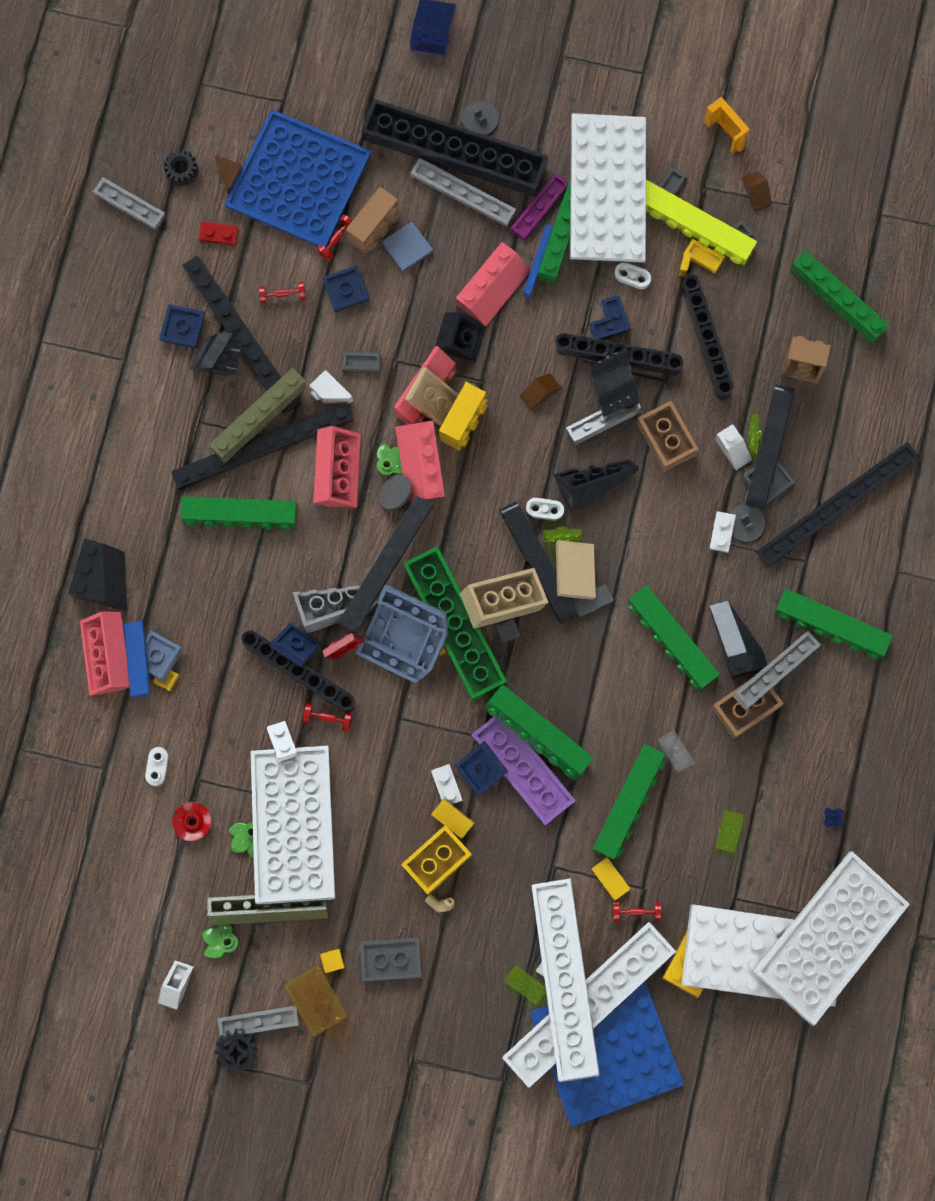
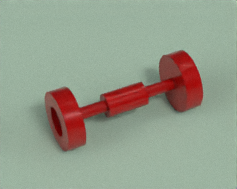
[316,215,353,261]
[259,281,306,305]
[303,703,353,732]
[613,902,661,922]

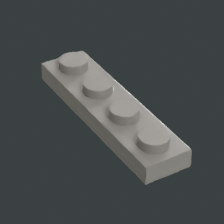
[93,177,166,230]
[566,403,642,445]
[217,1006,299,1037]

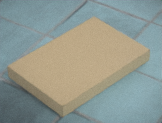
[405,367,459,428]
[556,540,596,600]

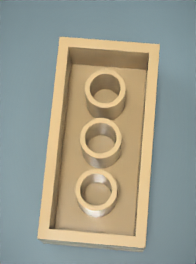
[460,568,548,628]

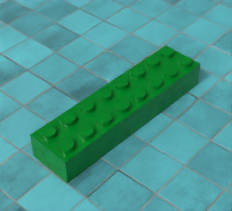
[403,546,507,703]

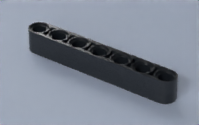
[681,274,733,400]
[555,333,684,375]
[746,385,795,510]
[499,501,578,623]
[241,630,356,713]

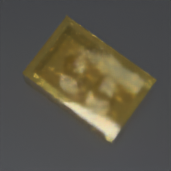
[284,964,349,1037]

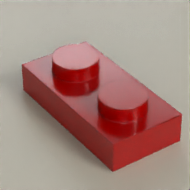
[199,221,239,246]
[323,632,365,660]

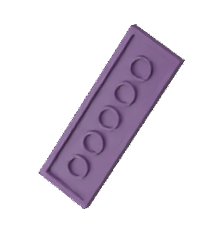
[471,717,575,826]

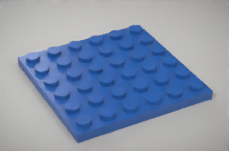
[224,109,372,248]
[530,981,684,1127]

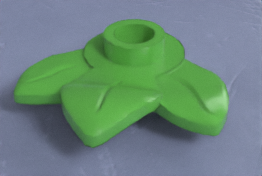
[376,443,403,476]
[229,822,254,858]
[202,924,239,959]

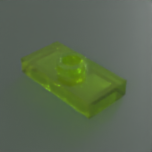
[749,414,762,456]
[543,527,582,542]
[715,810,744,853]
[504,965,546,1005]

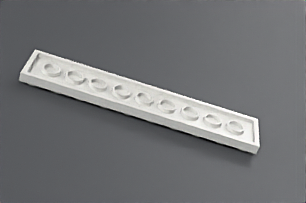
[532,879,600,1082]
[502,922,676,1088]

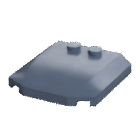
[356,584,448,683]

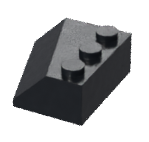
[68,539,127,611]

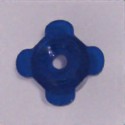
[824,808,843,828]

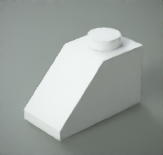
[309,370,353,404]
[715,424,752,471]
[158,961,193,1009]

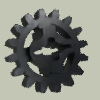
[214,1029,258,1073]

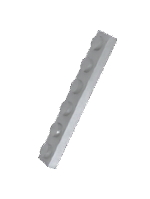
[410,158,516,227]
[732,631,820,710]

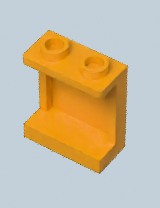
[704,97,750,154]

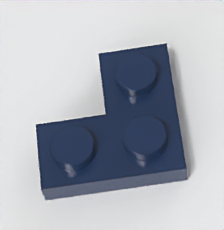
[589,295,631,340]

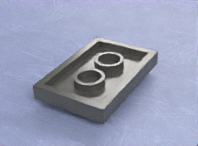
[360,937,422,982]

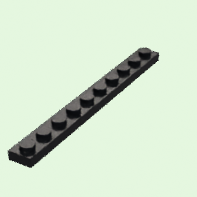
[182,255,299,415]
[171,402,354,490]
[756,442,919,568]

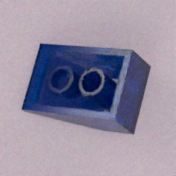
[410,0,456,56]

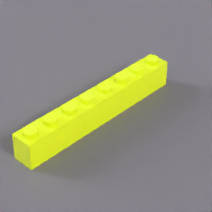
[646,180,757,266]

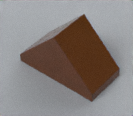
[214,155,242,194]
[741,171,772,211]
[520,373,561,410]

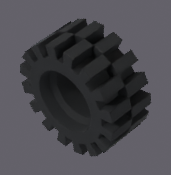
[163,149,198,186]

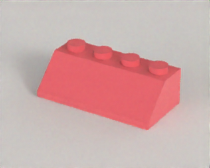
[456,242,531,327]
[394,346,457,425]
[395,421,445,502]
[313,426,361,508]
[80,611,130,695]

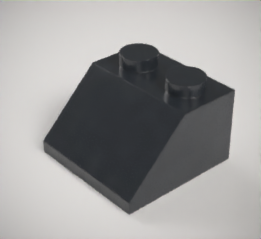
[435,312,486,361]

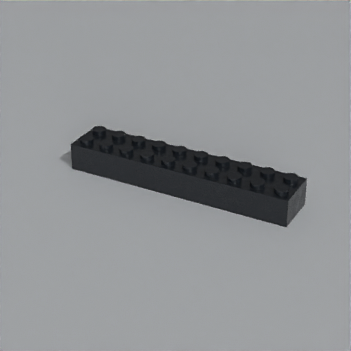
[361,99,548,197]

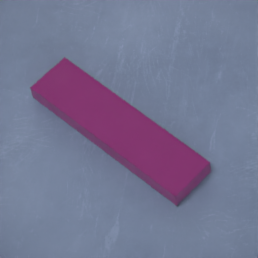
[510,173,569,241]

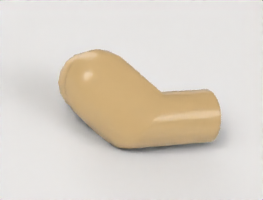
[425,894,455,913]

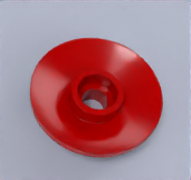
[172,802,212,841]

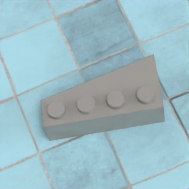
[293,585,378,633]

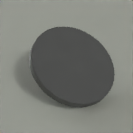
[462,101,499,135]
[379,474,412,510]
[730,505,765,542]

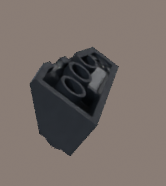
[554,460,639,509]
[709,601,767,679]

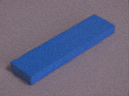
[523,225,553,300]
[124,620,151,698]

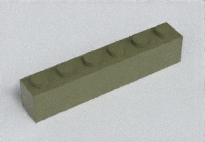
[209,367,307,463]
[207,895,328,925]

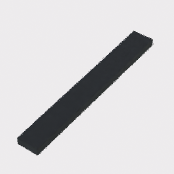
[338,495,433,633]

